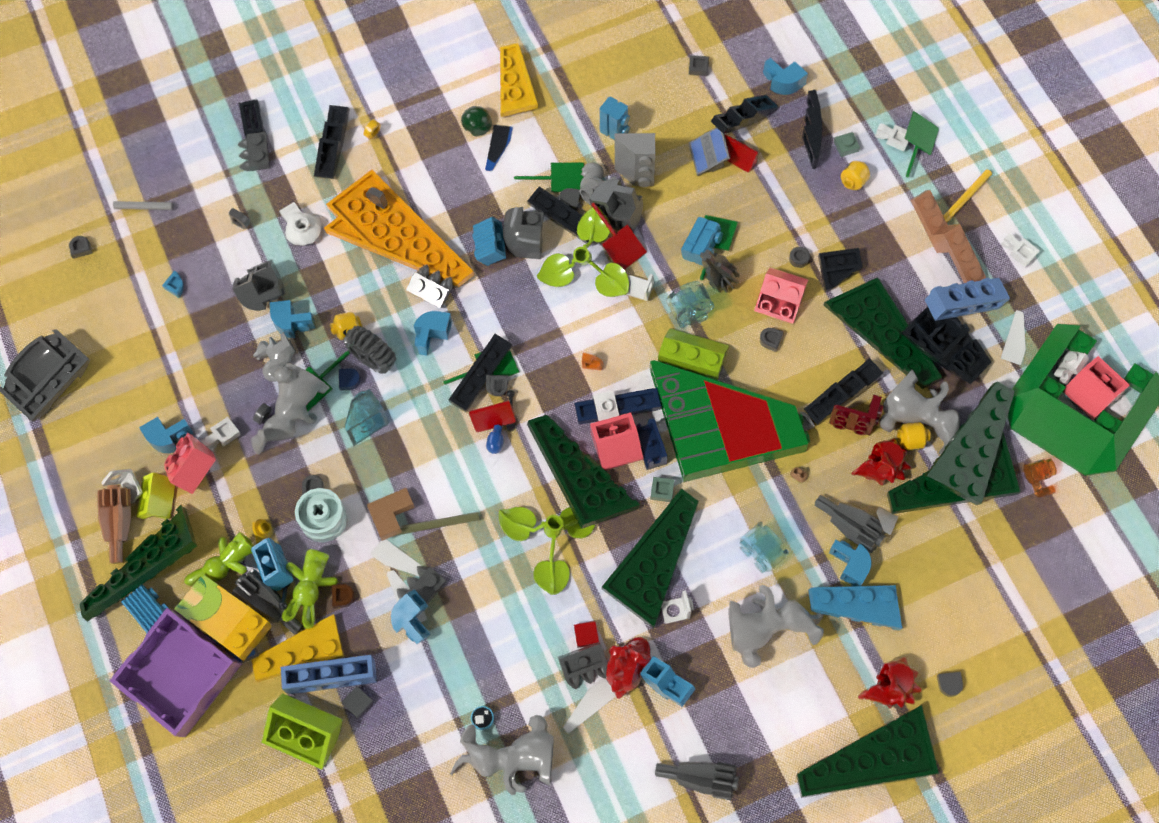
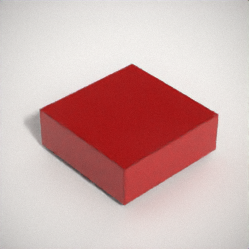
[574,621,599,648]

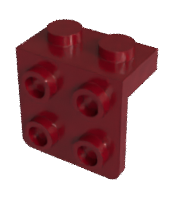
[829,394,884,436]

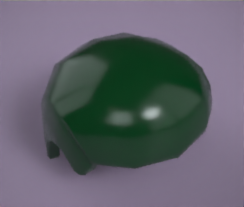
[461,106,492,136]

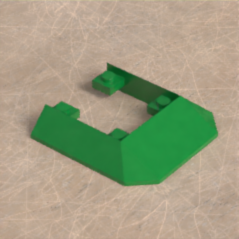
[1007,324,1159,476]

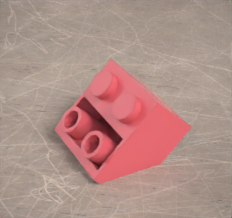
[754,267,808,324]
[1063,356,1130,420]
[590,412,643,470]
[164,433,216,494]

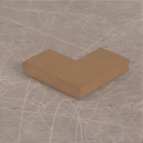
[367,488,415,541]

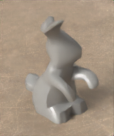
[251,362,330,455]
[880,370,960,454]
[728,585,824,668]
[450,715,554,795]

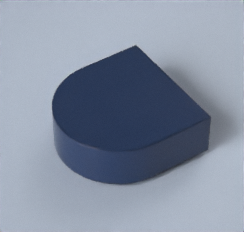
[339,368,361,391]

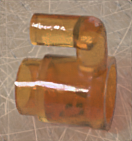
[1023,459,1057,498]

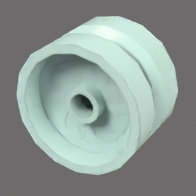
[295,488,347,543]

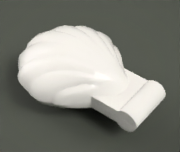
[279,202,322,246]

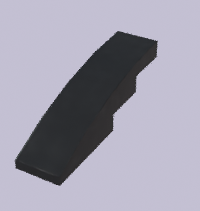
[802,89,822,169]
[711,95,779,134]
[314,105,350,179]
[804,358,884,425]

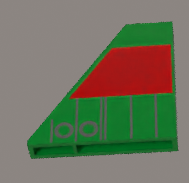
[649,360,810,482]

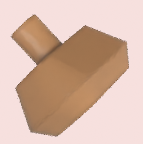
[790,467,808,483]

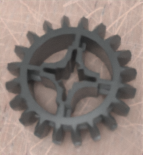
[343,326,396,374]

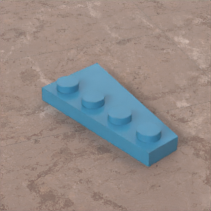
[808,585,902,631]

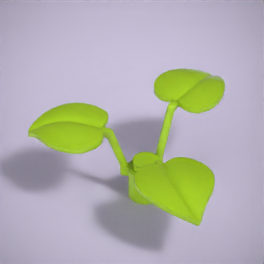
[537,206,629,297]
[498,507,595,595]

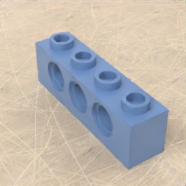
[925,278,1010,321]
[281,655,377,695]

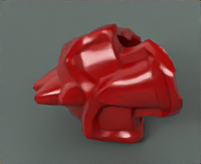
[851,438,911,486]
[606,637,652,699]
[858,657,922,708]

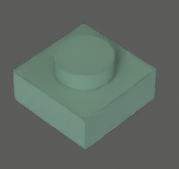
[834,132,860,157]
[650,477,674,502]

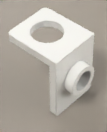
[626,274,654,301]
[592,390,619,421]
[101,469,142,504]
[661,590,694,624]

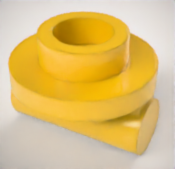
[252,519,272,544]

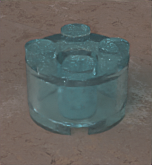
[666,281,715,328]
[739,521,789,574]

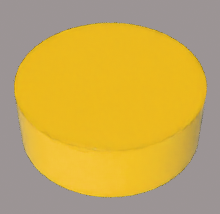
[363,119,381,139]

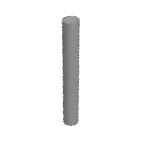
[113,201,174,210]

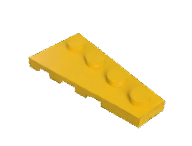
[500,43,538,117]
[251,614,344,682]

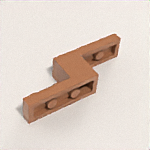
[910,190,986,283]

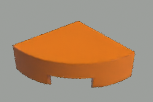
[582,353,604,371]

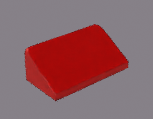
[724,134,758,173]
[469,401,516,432]

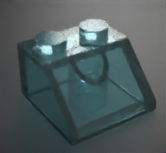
[344,388,389,446]

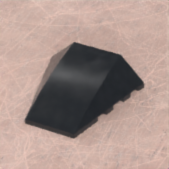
[900,306,991,384]

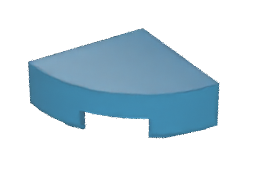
[162,271,184,298]

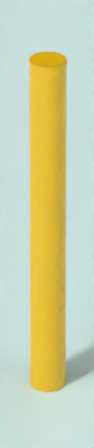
[943,169,992,223]

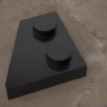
[818,248,863,292]

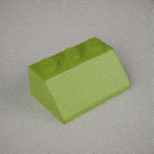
[658,328,729,381]
[261,693,343,770]

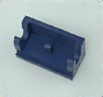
[636,418,667,470]

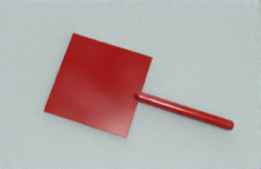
[591,203,647,270]

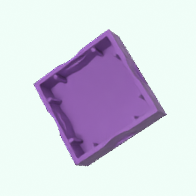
[109,608,242,738]

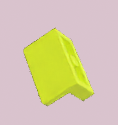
[136,472,175,519]

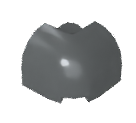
[589,179,643,233]
[503,207,544,259]
[232,259,285,311]

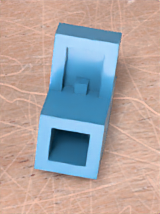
[763,58,808,95]
[270,300,315,338]
[414,311,452,356]
[139,417,193,453]
[829,540,871,586]
[391,589,431,644]
[640,656,695,707]

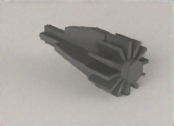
[700,250,740,293]
[814,495,887,553]
[232,569,303,635]
[655,762,740,801]

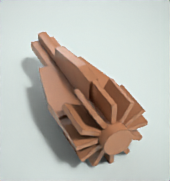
[97,485,131,564]

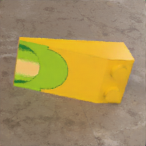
[174,574,272,662]

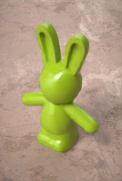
[184,532,254,586]
[282,549,338,629]

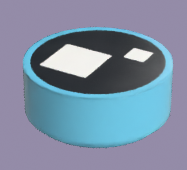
[471,706,494,730]

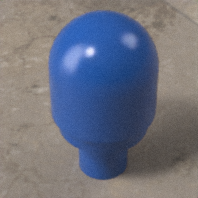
[486,425,504,454]

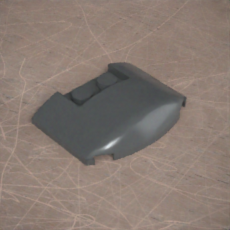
[0,329,90,422]

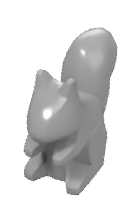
[579,162,616,205]
[253,332,296,382]

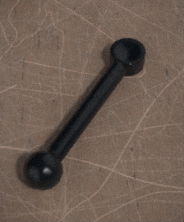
[506,390,515,432]
[279,583,291,610]

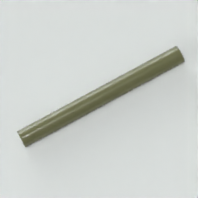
[395,512,480,536]

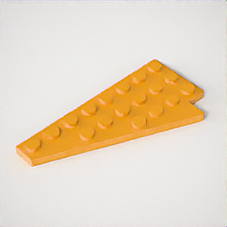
[324,169,474,287]

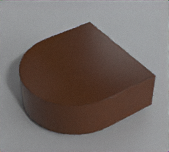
[332,584,355,608]

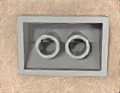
[615,133,655,187]

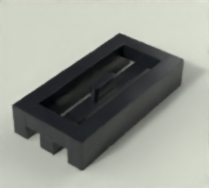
[239,99,264,138]

